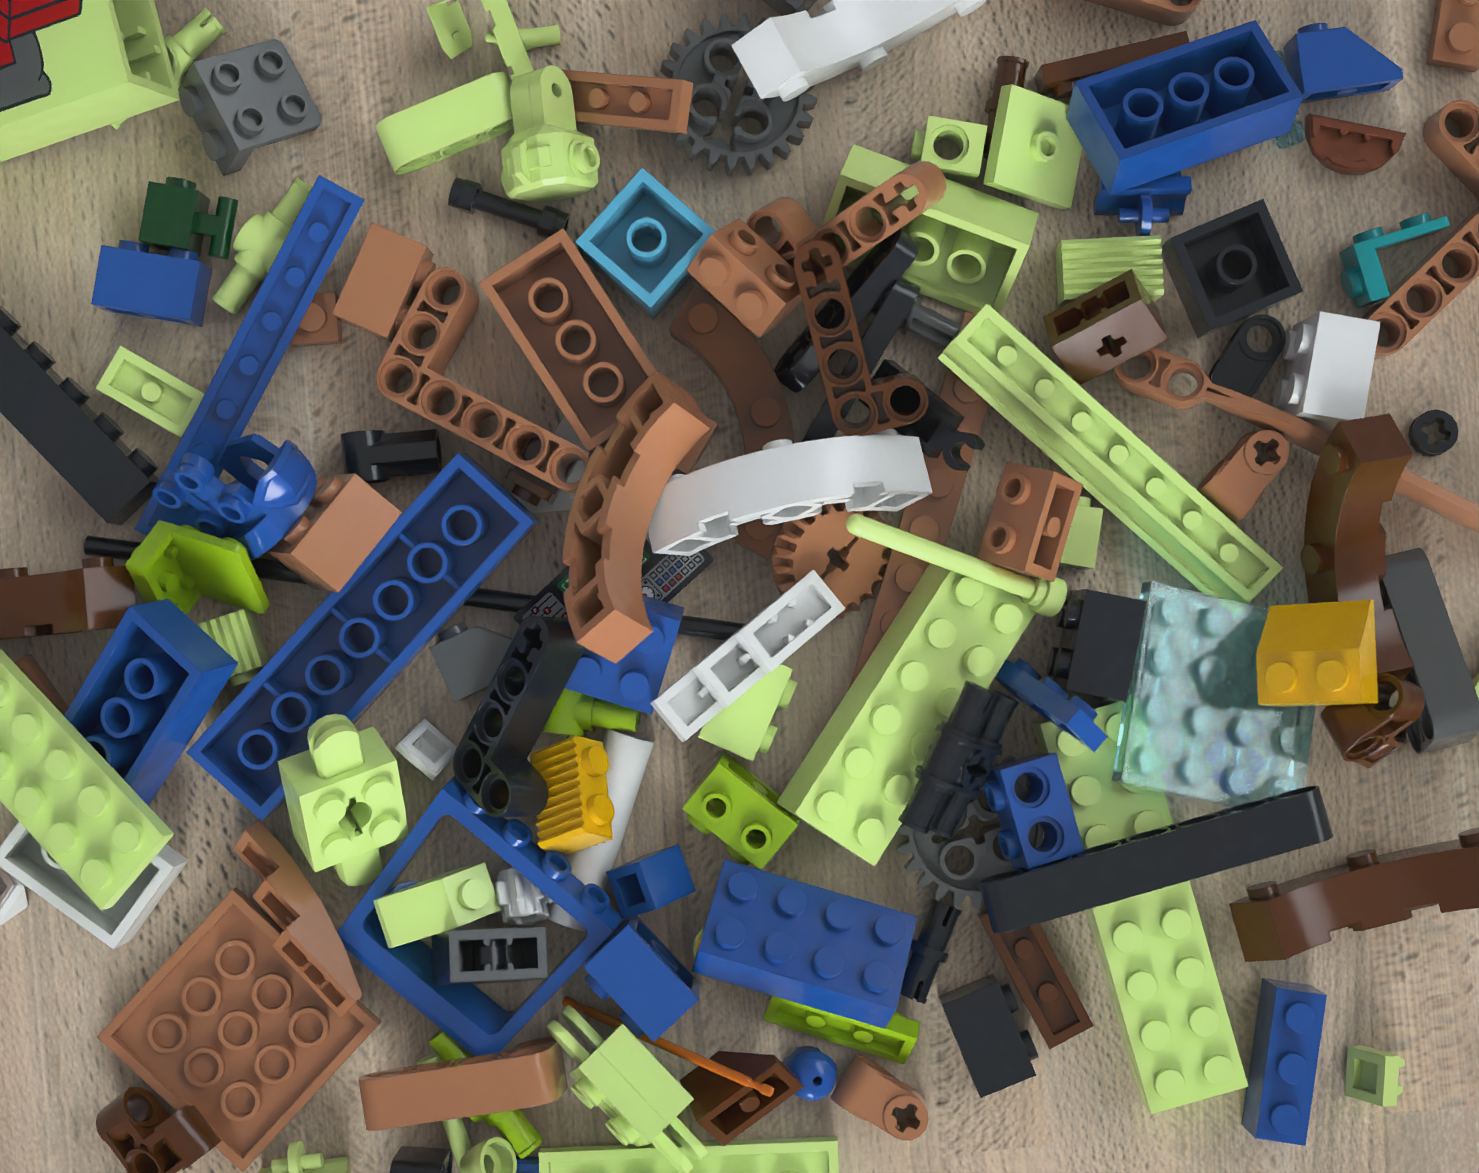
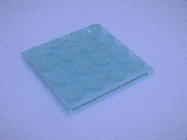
[1112,581,1316,807]

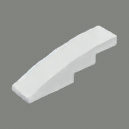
[650,569,846,742]

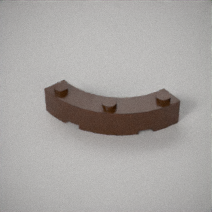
[669,285,794,561]
[1301,413,1415,679]
[0,557,136,640]
[1229,828,1479,962]

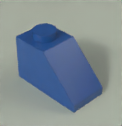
[1283,23,1404,104]

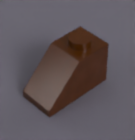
[680,1051,804,1146]

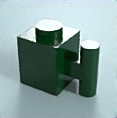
[138,177,238,260]

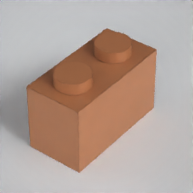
[332,223,436,343]

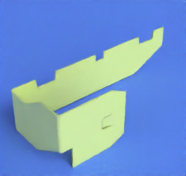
[426,0,534,81]

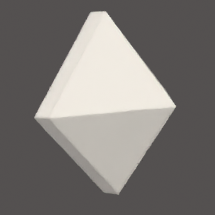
[395,718,457,781]
[0,867,29,926]

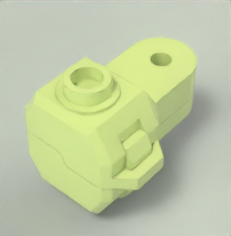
[501,65,600,203]

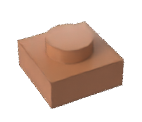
[290,292,343,347]

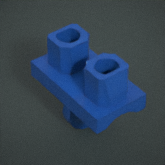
[1093,171,1192,236]

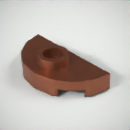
[1305,113,1406,175]

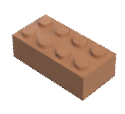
[479,228,655,455]

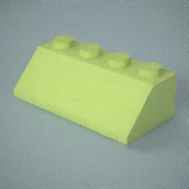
[822,144,1039,314]

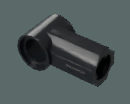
[340,429,442,484]

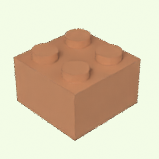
[268,473,402,593]

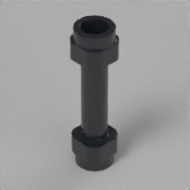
[448,177,570,239]

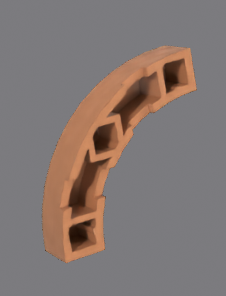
[562,370,711,664]

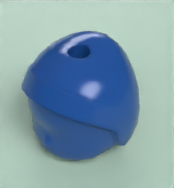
[782,1046,837,1101]

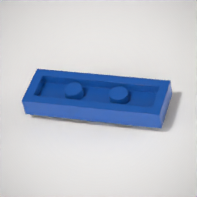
[995,658,1108,752]

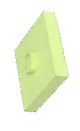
[983,84,1082,210]

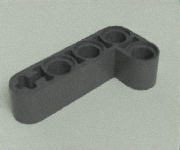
[1379,547,1479,755]

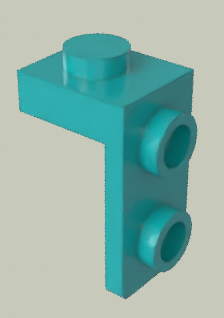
[1339,213,1450,309]

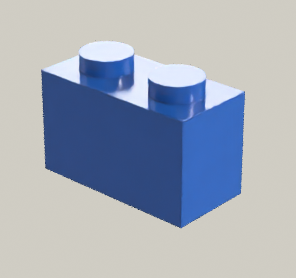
[91,240,212,327]

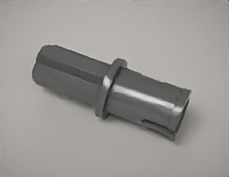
[871,290,961,349]

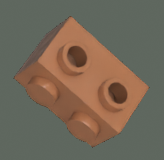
[686,218,811,338]
[977,462,1083,582]

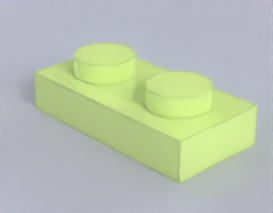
[96,346,205,438]

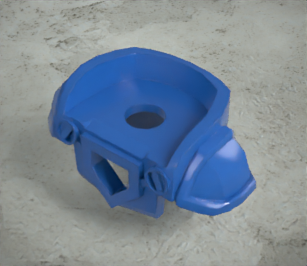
[152,434,317,561]

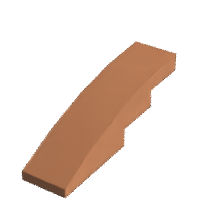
[233,819,363,1018]

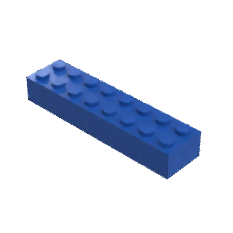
[186,453,540,821]

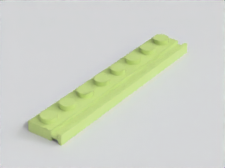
[937,302,1283,620]

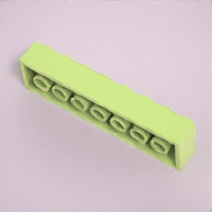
[1032,695,1249,1114]

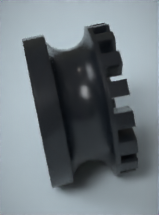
[1408,410,1459,457]

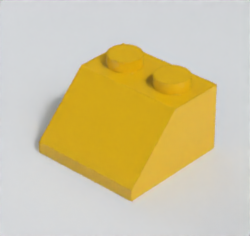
[1256,600,1378,707]

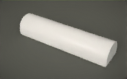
[547,729,655,932]

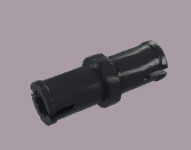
[900,899,962,1004]

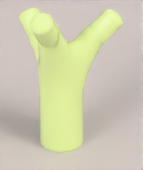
[485,23,561,67]

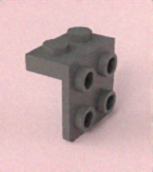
[178,39,322,176]

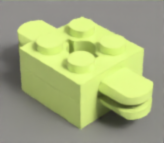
[278,714,409,886]
[546,1005,707,1173]

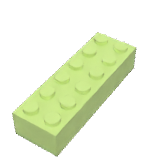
[776,563,1036,866]

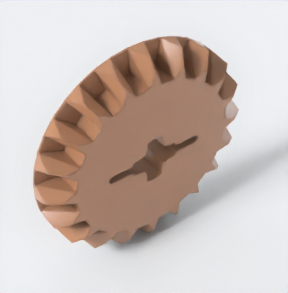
[772,502,889,619]

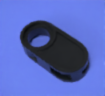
[1208,314,1286,397]

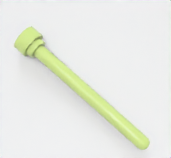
[846,514,1067,618]

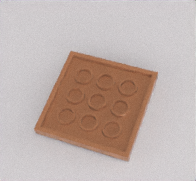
[97,887,382,1172]

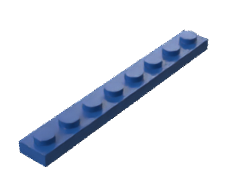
[134,175,365,536]

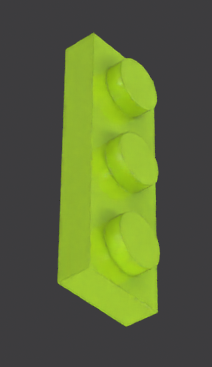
[763,995,921,1064]

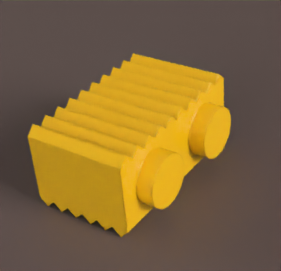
[529,735,615,854]

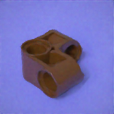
[1320,673,1424,768]
[96,1087,221,1173]

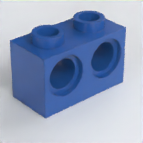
[984,752,1084,869]

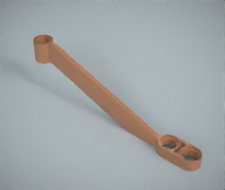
[1114,347,1479,533]

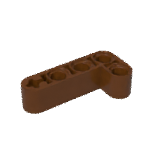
[794,238,928,436]

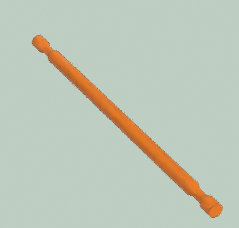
[562,996,774,1097]

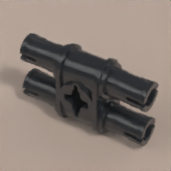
[898,680,1019,839]

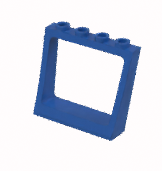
[337,776,623,1056]

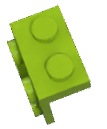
[125,520,270,615]

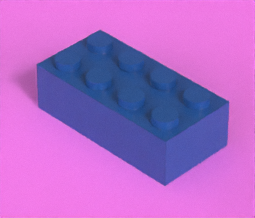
[1066,20,1303,195]
[64,599,238,806]
[691,859,917,1028]

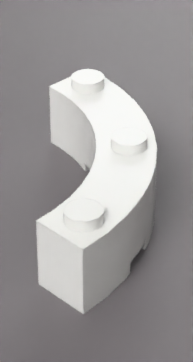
[731,0,986,102]
[648,429,933,556]

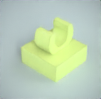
[1344,1045,1405,1107]

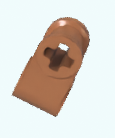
[1197,430,1290,523]
[830,1053,929,1141]

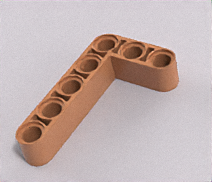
[1361,99,1479,360]
[376,267,591,496]

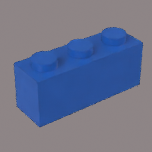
[1241,978,1327,1146]

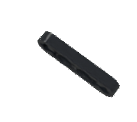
[774,228,920,393]
[801,276,921,442]

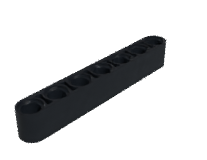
[978,786,1334,933]

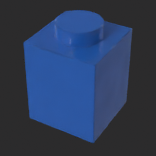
[606,844,696,919]

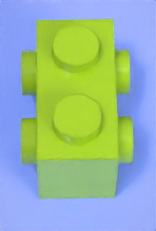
[682,751,800,870]

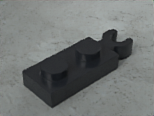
[859,359,985,471]

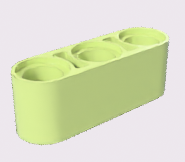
[375,72,514,175]

